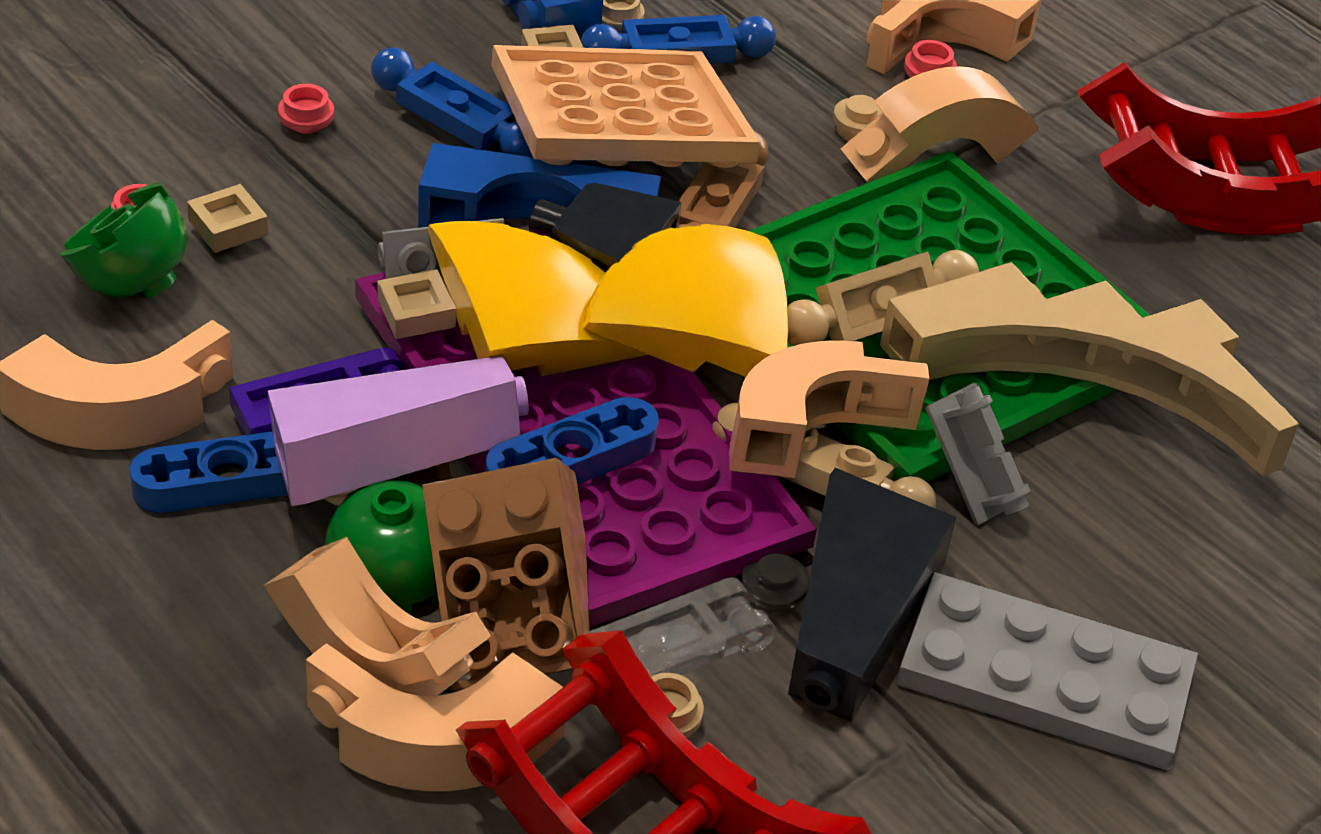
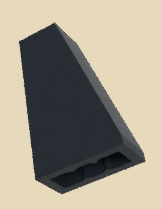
[788,468,957,722]

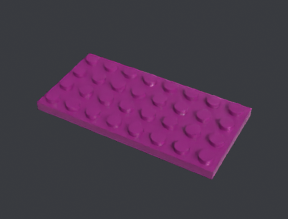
[355,271,817,628]

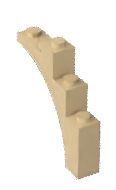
[880,262,1299,476]

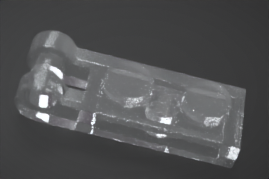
[589,577,777,677]

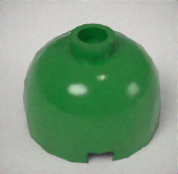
[60,183,188,298]
[324,480,439,613]

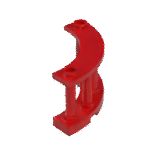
[1077,62,1321,235]
[456,630,872,834]

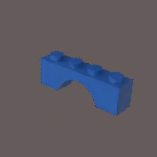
[418,143,661,228]

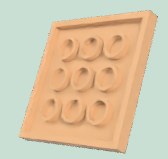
[491,45,761,168]

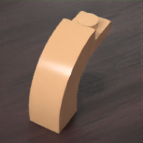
[866,0,1041,74]
[841,66,1040,183]
[0,320,233,450]
[729,341,929,478]
[264,537,491,696]
[306,643,565,791]

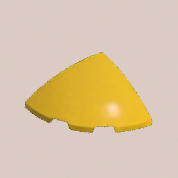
[428,221,648,376]
[583,224,788,377]

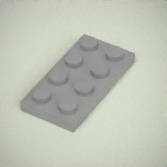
[896,572,1198,771]

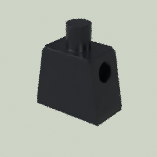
[529,182,682,272]

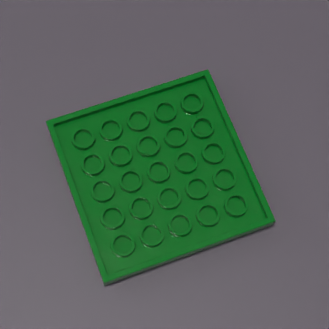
[749,150,1150,483]

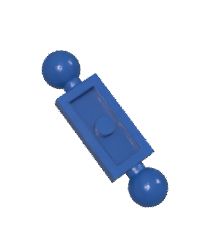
[580,15,776,65]
[371,47,533,157]

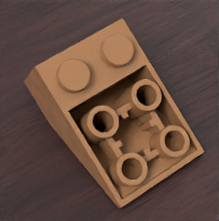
[422,458,589,692]

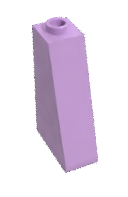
[267,356,529,506]

